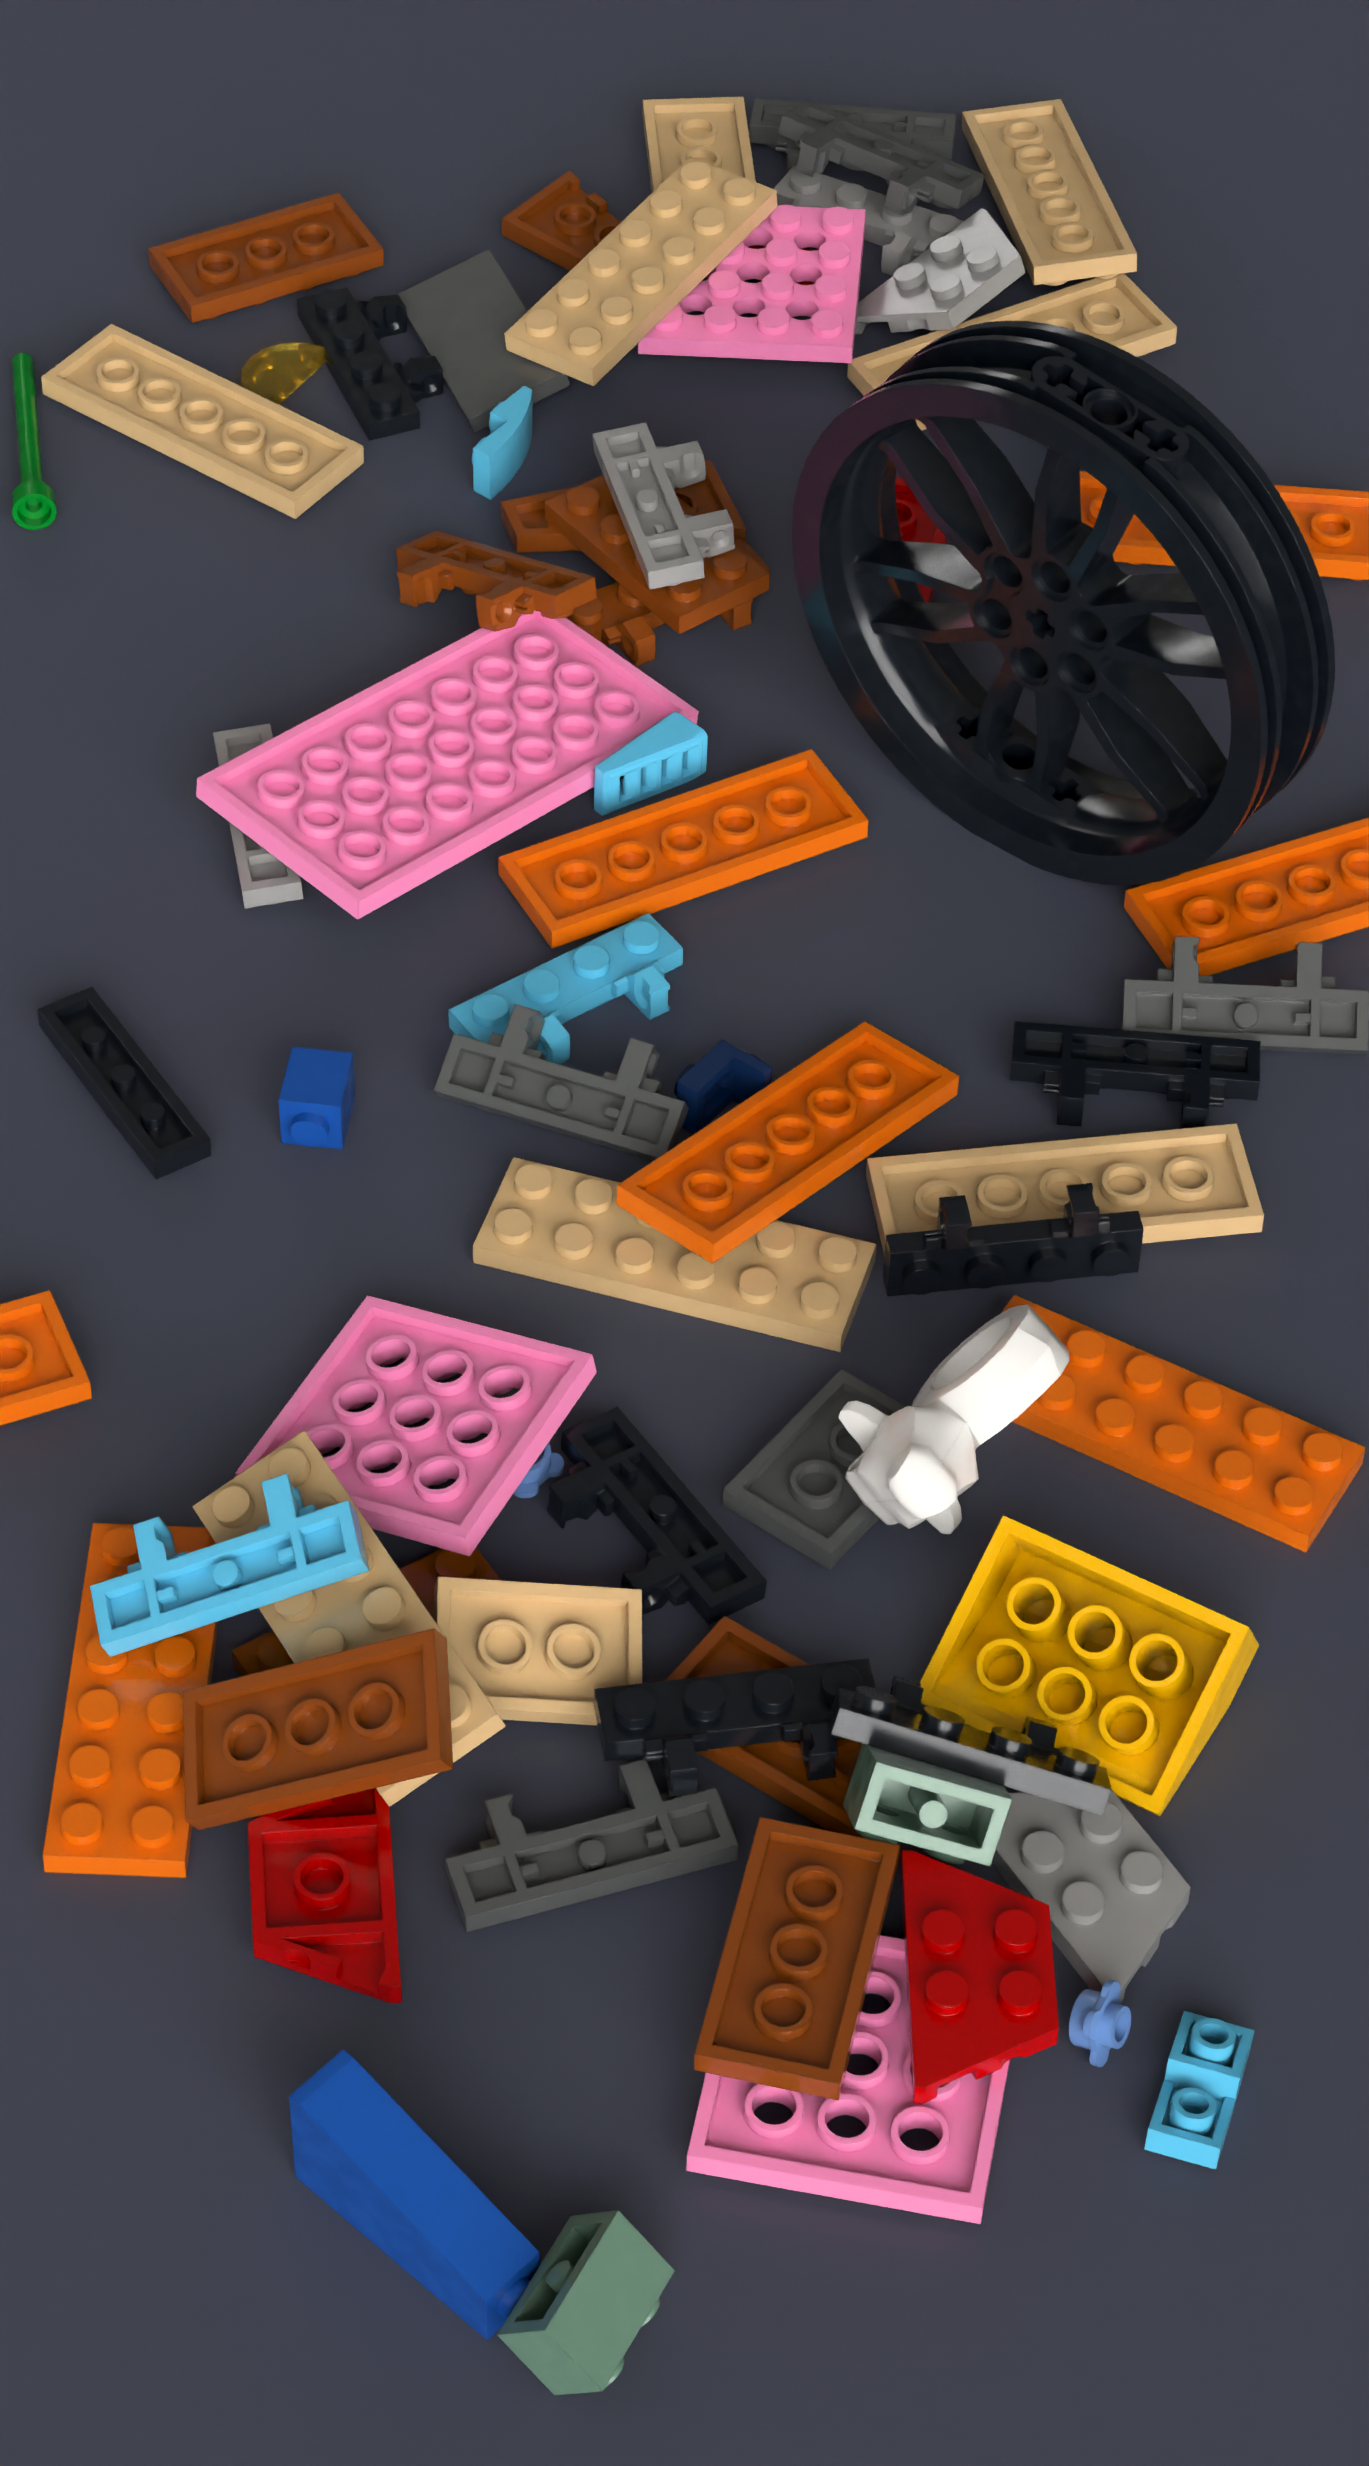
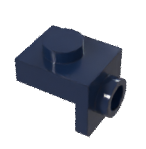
[674,1040,772,1134]

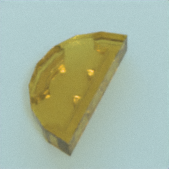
[241,343,325,405]

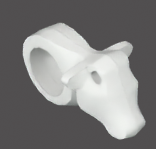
[838,1305,1070,1534]

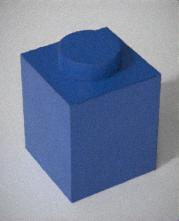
[279,1047,356,1150]

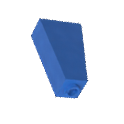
[289,2049,540,2340]

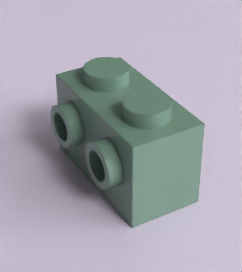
[843,1743,1012,1866]
[497,2210,675,2395]

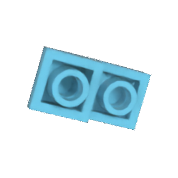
[472,386,533,500]
[1144,2011,1255,2170]

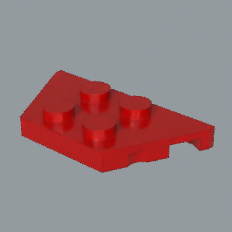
[248,1788,402,2004]
[900,1850,1059,2103]

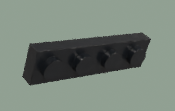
[37,987,212,1179]

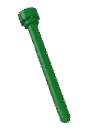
[11,352,57,530]

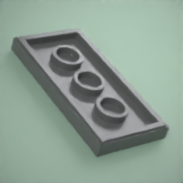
[396,249,571,433]

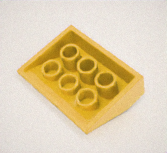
[920,1515,1259,1817]

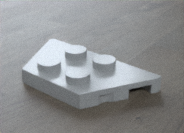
[855,208,1025,335]
[991,1790,1191,2002]

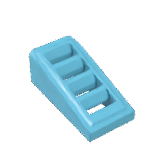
[594,711,708,816]

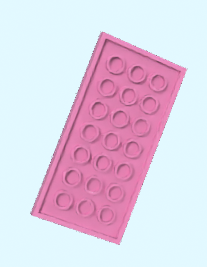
[196,610,699,920]

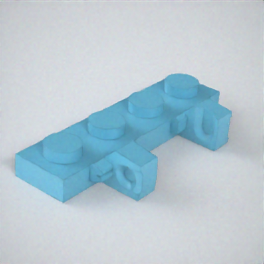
[448,913,683,1064]
[90,1474,370,1657]

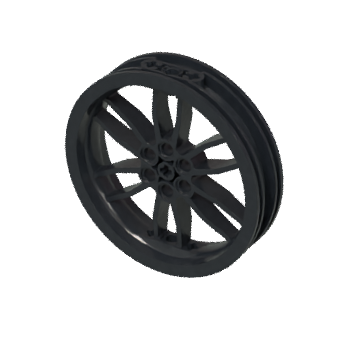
[792,321,1335,885]

